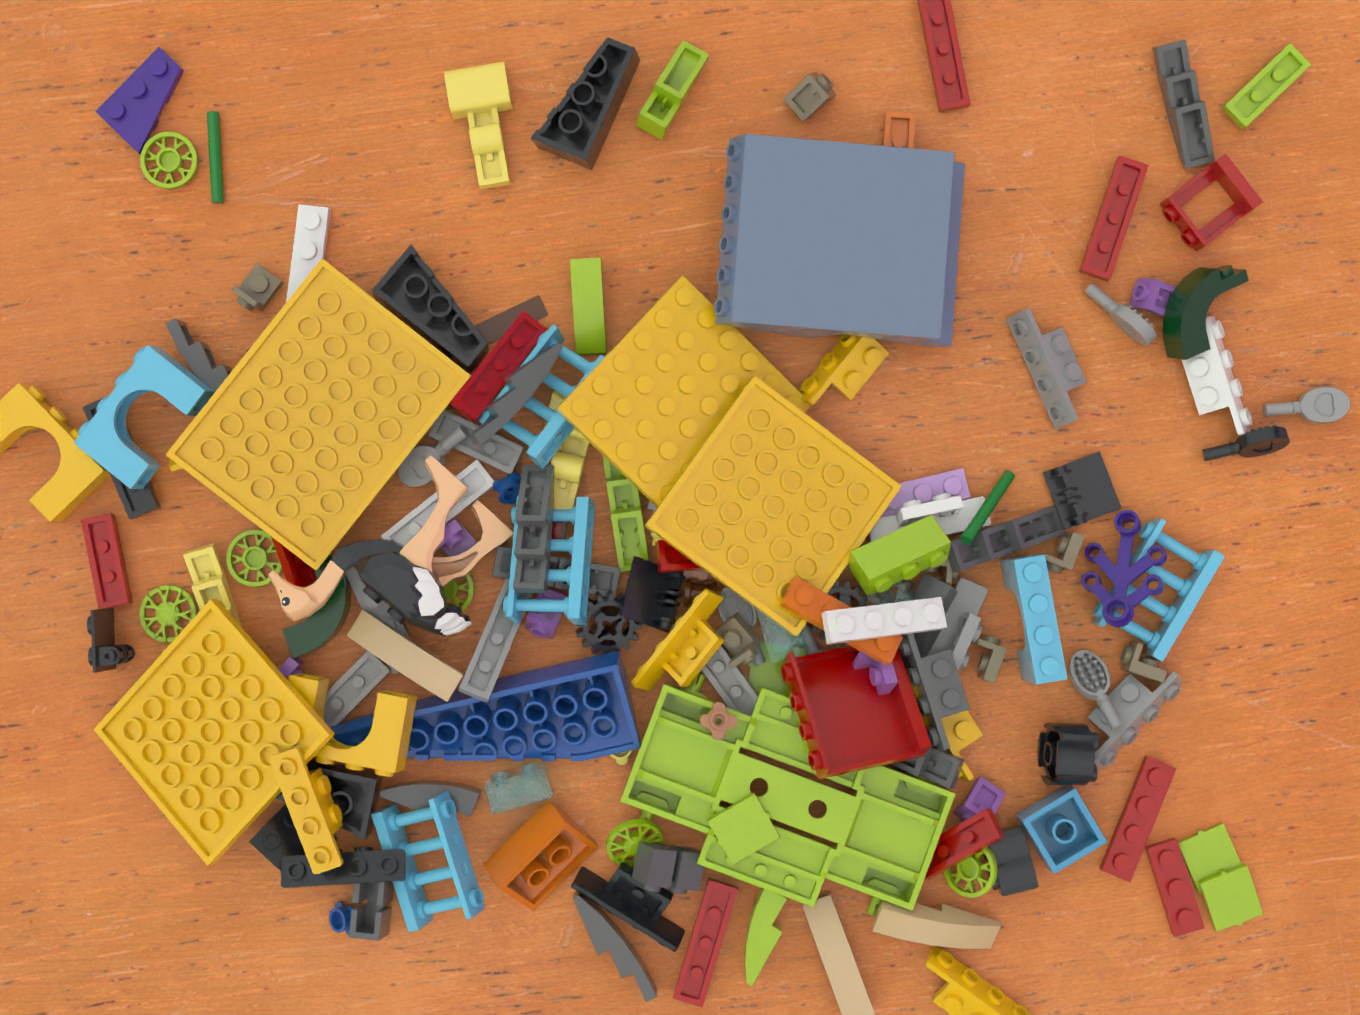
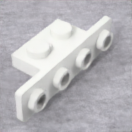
[1182,316,1252,435]
[869,493,991,542]

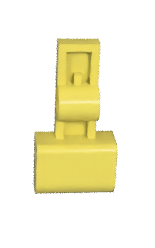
[444,61,513,189]
[544,390,590,510]

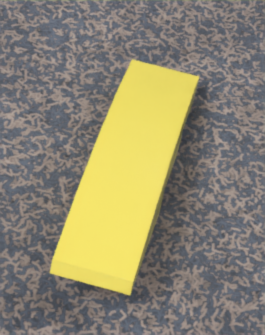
[183,543,241,626]

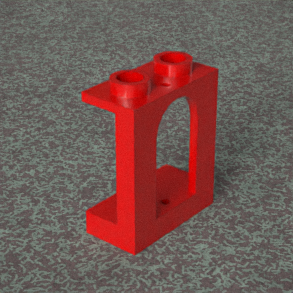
[1160,154,1263,251]

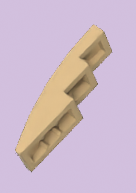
[347,609,465,702]
[802,894,875,1015]
[872,900,1001,949]

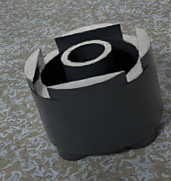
[1037,723,1099,786]

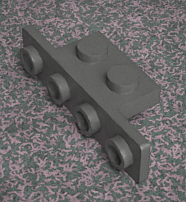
[899,633,970,751]

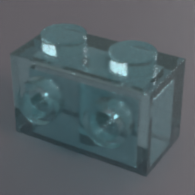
[755,608,804,664]
[484,762,555,815]

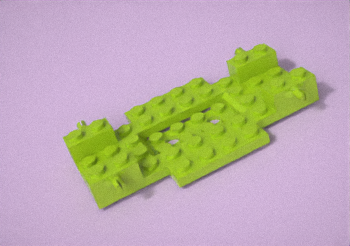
[620,673,956,917]

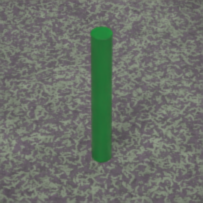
[207,111,224,204]
[960,470,1015,545]

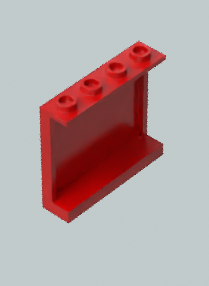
[781,646,932,780]

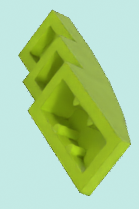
[602,455,649,572]

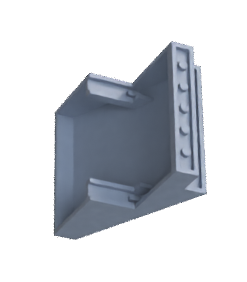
[714,134,965,348]

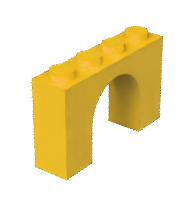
[0,383,110,523]
[288,673,417,777]

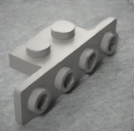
[1007,308,1087,429]
[927,578,988,671]
[1088,672,1182,771]

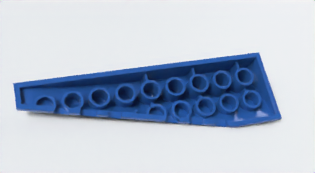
[329,650,641,761]

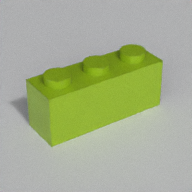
[849,515,951,596]

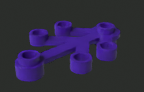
[1081,510,1167,627]

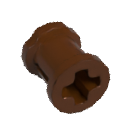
[684,579,717,606]

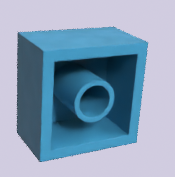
[1015,785,1107,874]

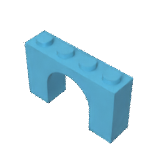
[74,345,215,489]
[1000,554,1067,685]

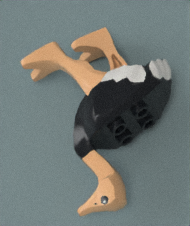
[268,455,513,637]

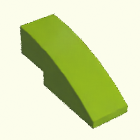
[636,40,709,140]
[570,258,607,355]
[744,888,787,986]

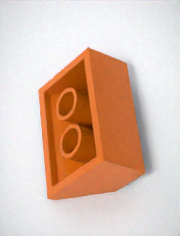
[483,800,598,911]

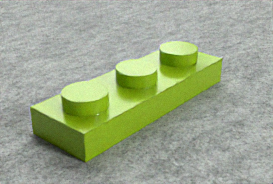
[1221,43,1311,130]

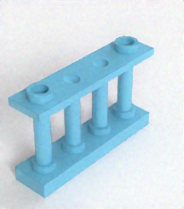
[479,325,604,469]
[503,496,595,625]
[1092,518,1225,662]
[371,790,485,932]

